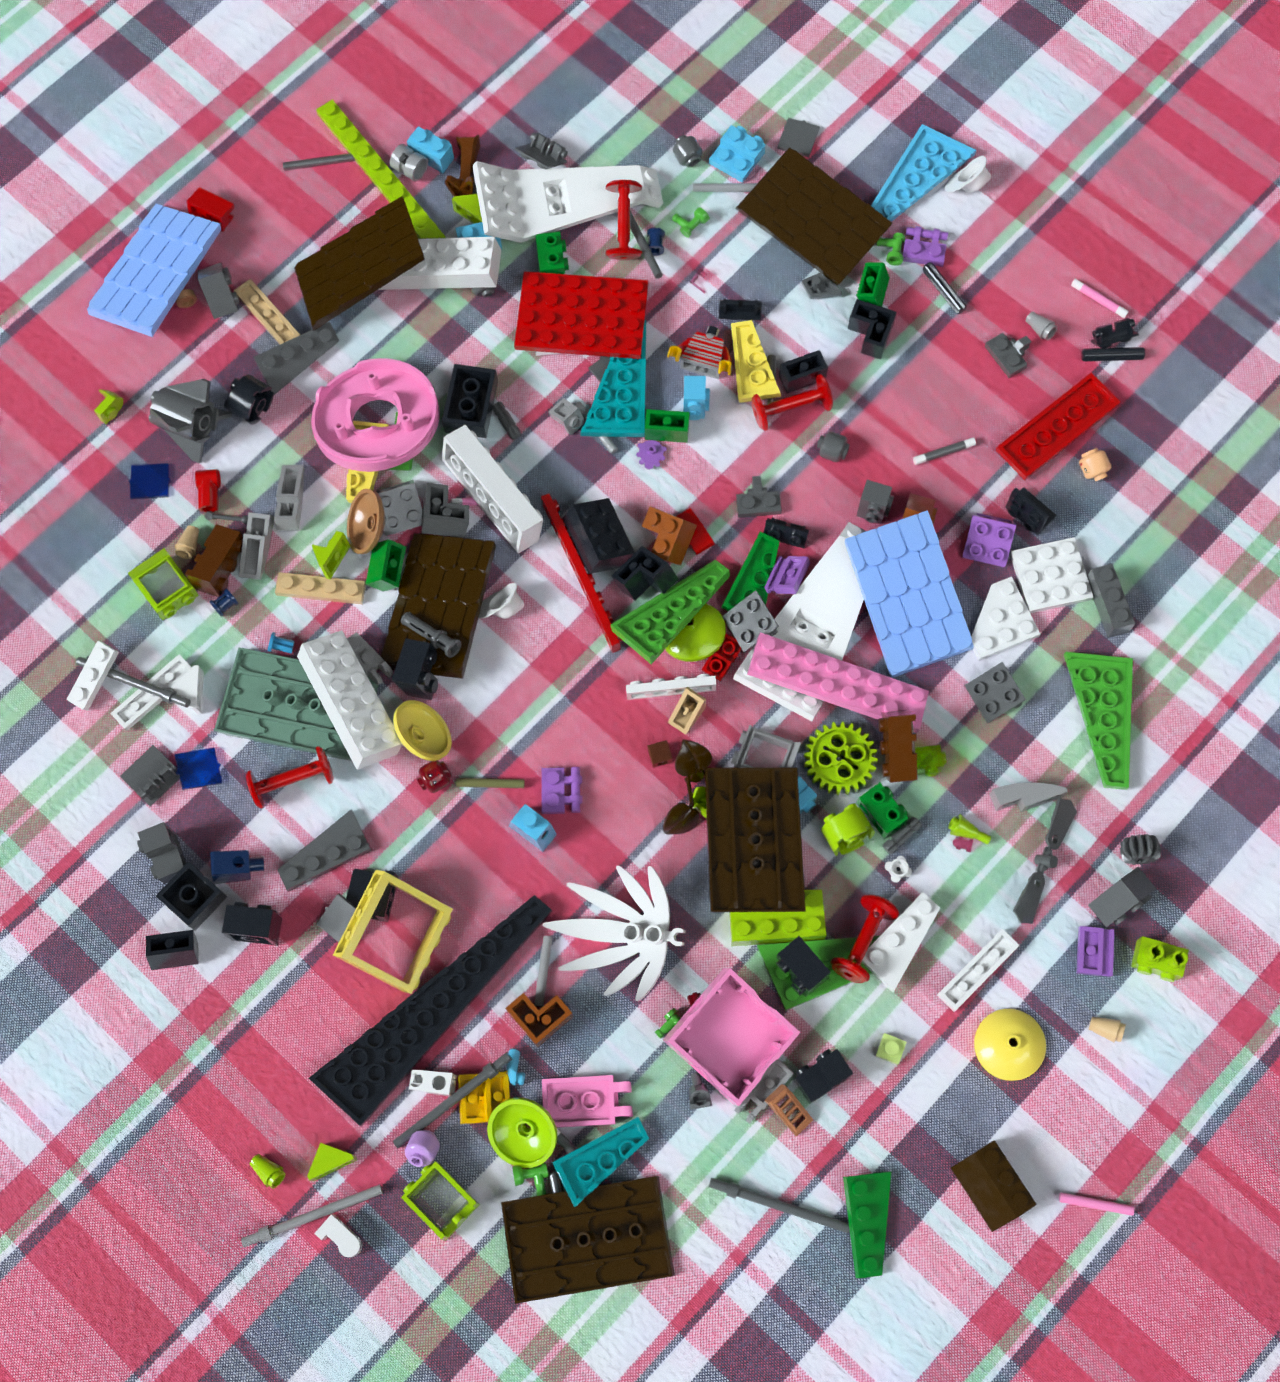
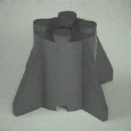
[149,379,232,463]

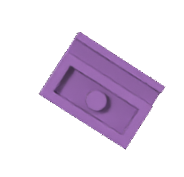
[765,556,810,594]
[1076,926,1115,977]

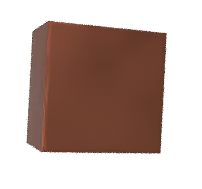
[647,740,672,768]

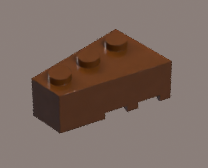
[185,524,243,597]
[878,710,918,783]

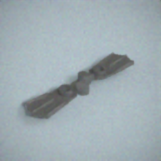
[1013,798,1077,924]

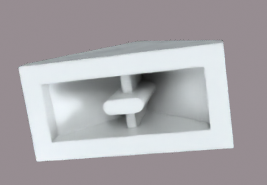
[171,665,204,715]

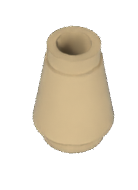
[175,525,199,559]
[1088,1016,1126,1043]

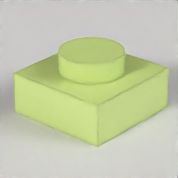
[876,1033,906,1065]

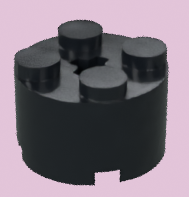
[224,374,274,425]

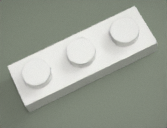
[66,641,119,711]

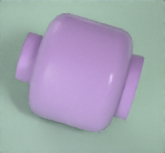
[405,1130,440,1167]

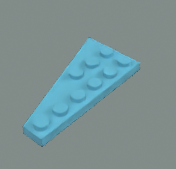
[871,124,976,222]

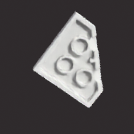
[971,577,1040,661]

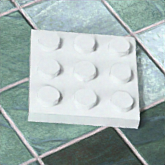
[1010,537,1093,614]

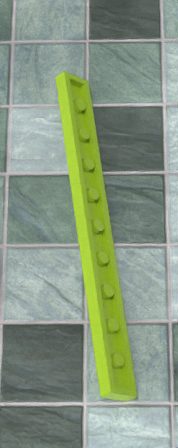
[316,99,446,239]

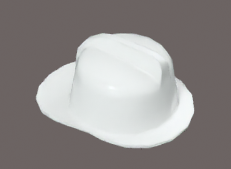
[945,156,991,192]
[479,583,525,619]

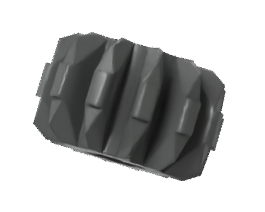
[1120,834,1161,865]

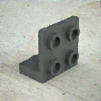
[376,480,423,536]

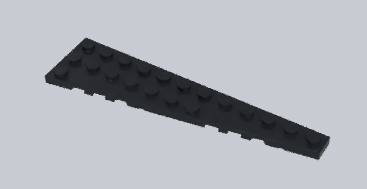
[308,895,552,1127]

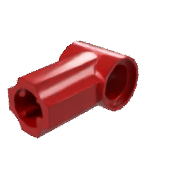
[195,469,221,513]

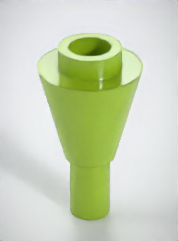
[948,814,991,844]

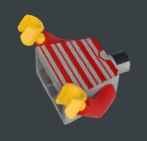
[667,326,732,380]

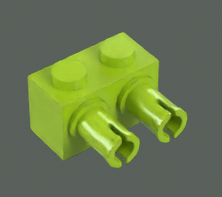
[1131,936,1189,982]

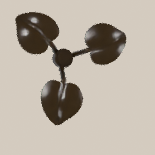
[663,739,712,835]

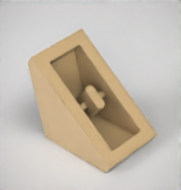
[667,687,706,735]

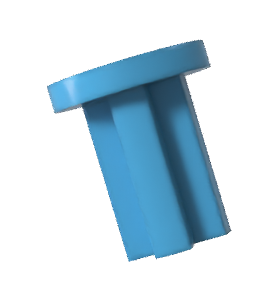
[268,632,295,654]

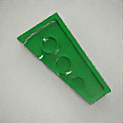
[721,531,780,611]
[843,1172,891,1279]

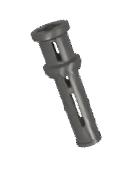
[401,612,461,658]

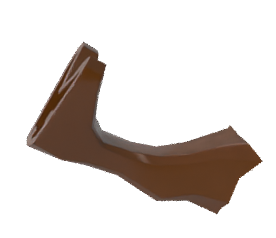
[445,134,481,196]

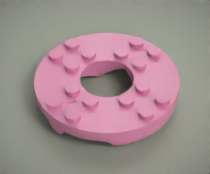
[311,358,440,472]

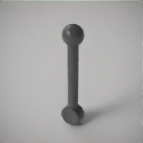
[205,511,248,524]

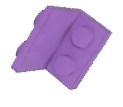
[963,512,1016,567]

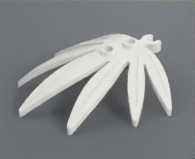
[543,866,686,1001]

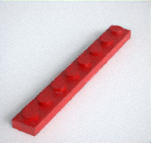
[541,493,623,653]

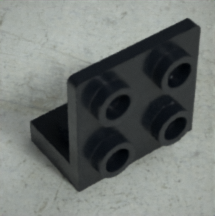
[1005,487,1056,536]
[346,869,399,922]

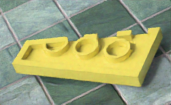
[731,320,781,403]
[346,420,389,503]

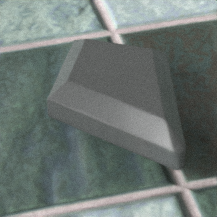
[801,273,842,299]

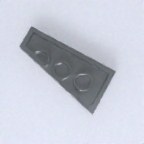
[254,322,339,395]
[278,809,372,892]

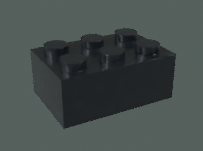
[442,364,498,438]
[563,498,635,574]

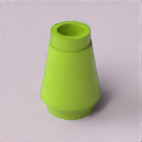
[250,1154,286,1189]

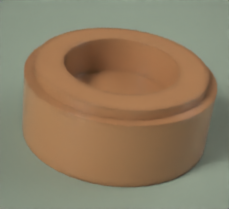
[176,289,197,308]

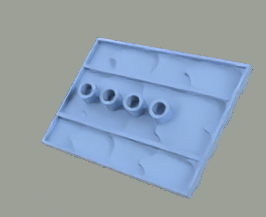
[87,204,221,337]
[845,510,974,678]

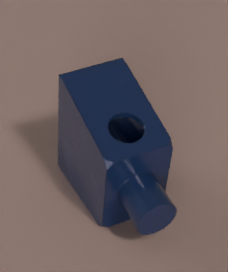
[210,850,264,884]

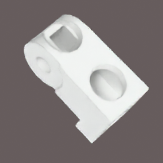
[409,1070,457,1097]
[314,1214,363,1257]

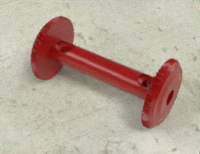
[606,180,642,260]
[752,374,833,431]
[246,746,334,809]
[830,894,899,983]

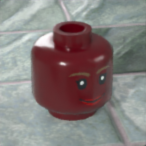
[417,760,452,793]

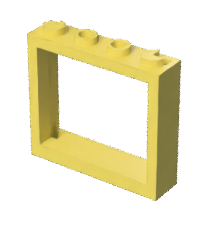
[333,870,453,994]

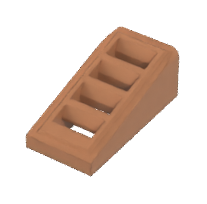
[764,1084,813,1137]

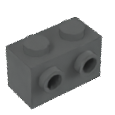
[856,480,894,523]

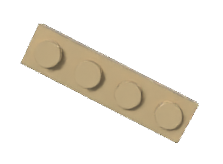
[234,279,300,345]
[275,572,366,605]

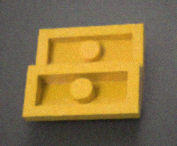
[458,1071,510,1124]

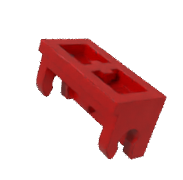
[187,187,235,232]

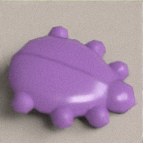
[636,440,667,470]

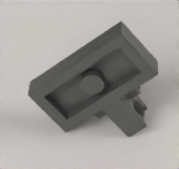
[984,333,1031,378]
[736,476,782,518]

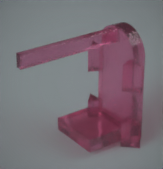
[690,267,708,293]
[952,837,973,853]

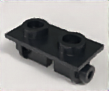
[719,298,762,321]
[1091,318,1139,348]
[763,517,809,548]

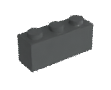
[1087,563,1135,638]

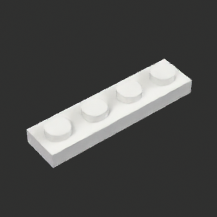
[110,654,192,731]
[626,674,716,700]
[937,929,1019,1012]

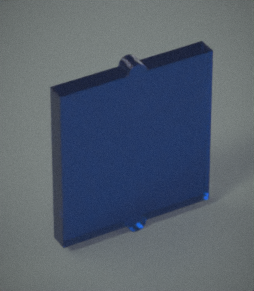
[128,463,171,499]
[174,748,222,790]

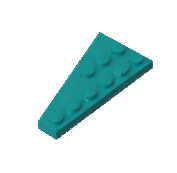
[580,320,646,437]

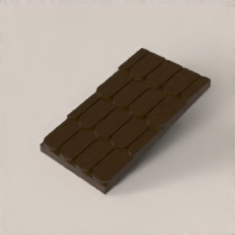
[735,147,893,286]
[294,196,425,331]
[381,533,496,679]
[705,767,806,912]
[501,1176,675,1304]

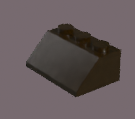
[950,1140,1037,1232]

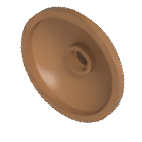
[347,489,386,554]

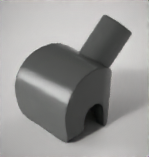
[689,1072,712,1109]

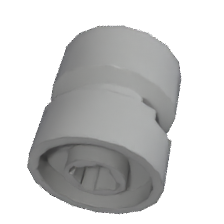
[390,144,428,181]

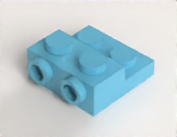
[709,125,766,183]

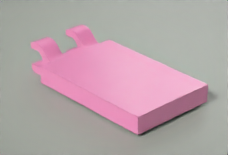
[542,1075,633,1128]

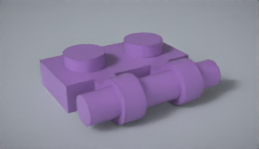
[903,226,948,267]
[542,767,583,814]

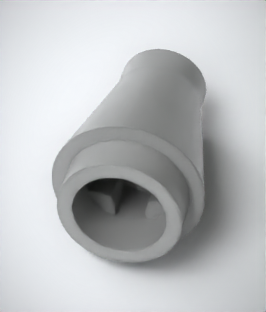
[1025,311,1058,340]

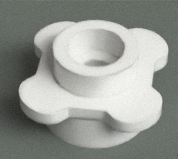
[885,856,912,883]

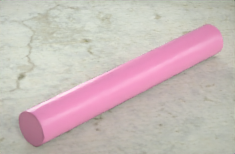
[1059,1192,1134,1216]

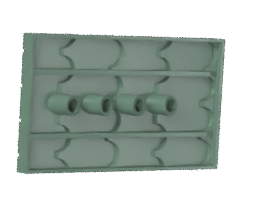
[214,647,379,761]

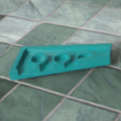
[552,1117,649,1207]

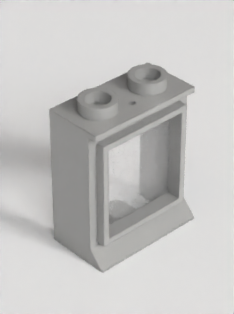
[731,725,801,768]

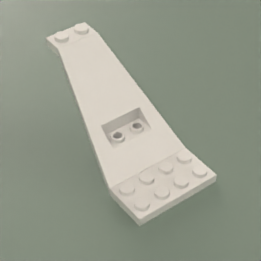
[473,161,663,243]
[733,522,866,721]

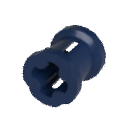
[647,228,665,256]
[209,588,239,617]

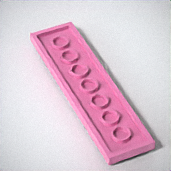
[747,632,929,733]

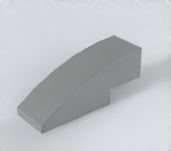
[274,465,304,531]
[239,513,274,580]
[989,782,1068,812]

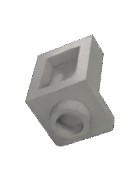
[548,398,585,435]

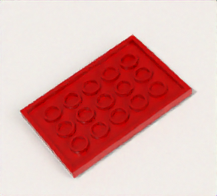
[514,271,649,359]

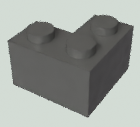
[198,262,240,319]
[421,483,469,538]
[137,822,186,884]
[1088,867,1157,927]

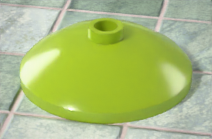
[665,603,726,662]
[487,1097,557,1168]

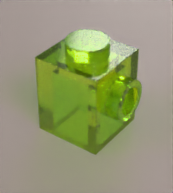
[915,745,947,777]

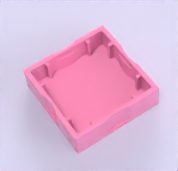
[663,968,800,1106]

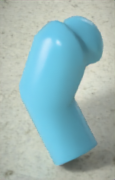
[506,1049,525,1086]

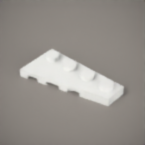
[862,892,940,992]

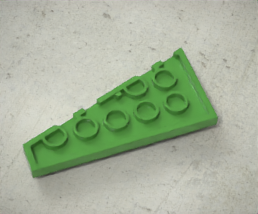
[611,559,730,664]
[1064,652,1133,790]
[757,936,880,1011]

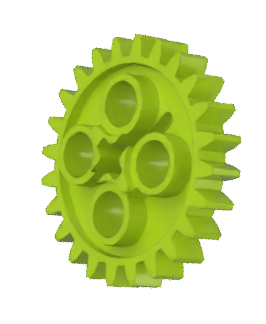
[803,722,878,795]

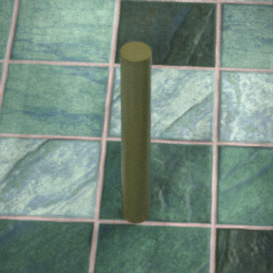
[456,778,525,788]

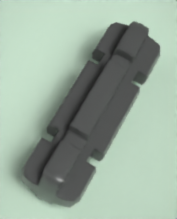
[492,402,521,440]
[883,817,922,854]

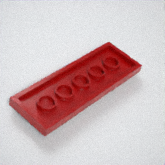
[995,372,1121,481]

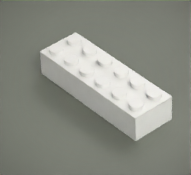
[378,237,502,290]
[442,425,543,554]
[297,630,402,770]

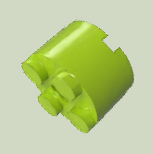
[821,803,875,856]

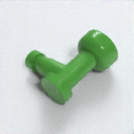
[672,207,710,238]
[877,233,905,266]
[655,1008,681,1039]
[512,1162,548,1196]

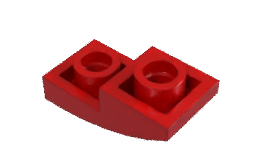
[677,508,715,556]
[701,634,742,682]

